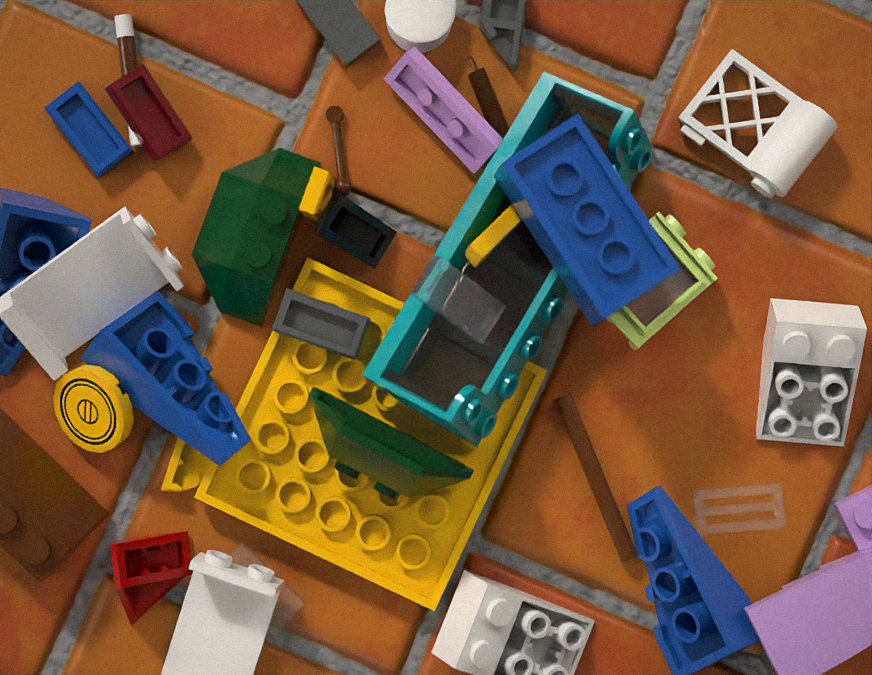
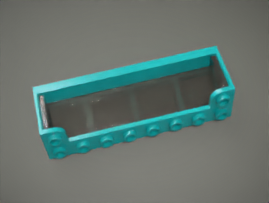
[362,72,653,447]

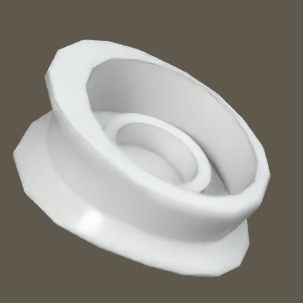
[384,0,457,53]

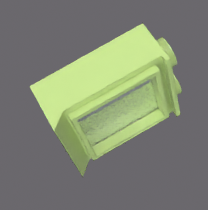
[606,212,718,350]

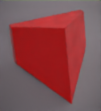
[110,531,193,626]

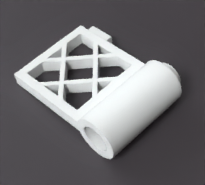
[678,49,838,199]

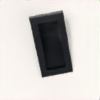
[313,192,397,269]

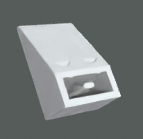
[756,298,867,447]
[431,570,595,675]

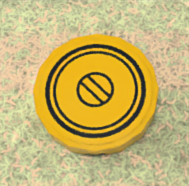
[53,365,134,453]

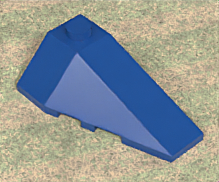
[0,188,92,376]
[81,290,251,466]
[627,486,760,675]

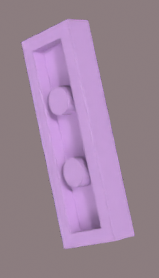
[384,46,503,174]

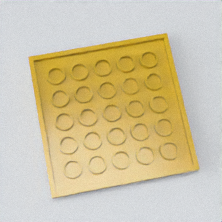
[194,257,547,611]

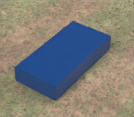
[44,81,135,178]

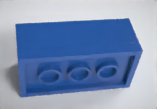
[494,114,680,326]

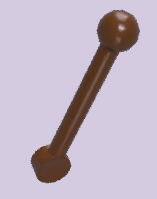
[326,105,352,196]

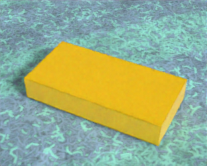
[299,166,335,222]

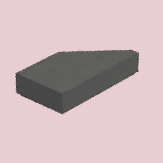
[479,0,527,71]

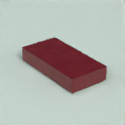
[105,64,193,163]

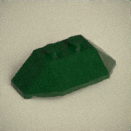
[191,148,322,327]
[309,387,474,500]

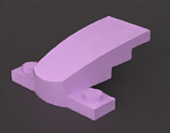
[743,485,872,675]

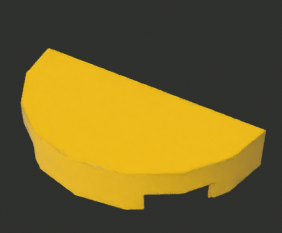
[464,204,522,268]
[161,437,211,492]

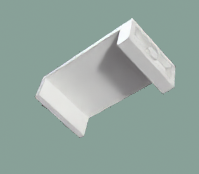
[0,206,184,381]
[161,550,284,675]

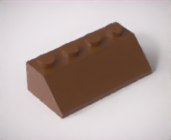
[0,408,110,582]

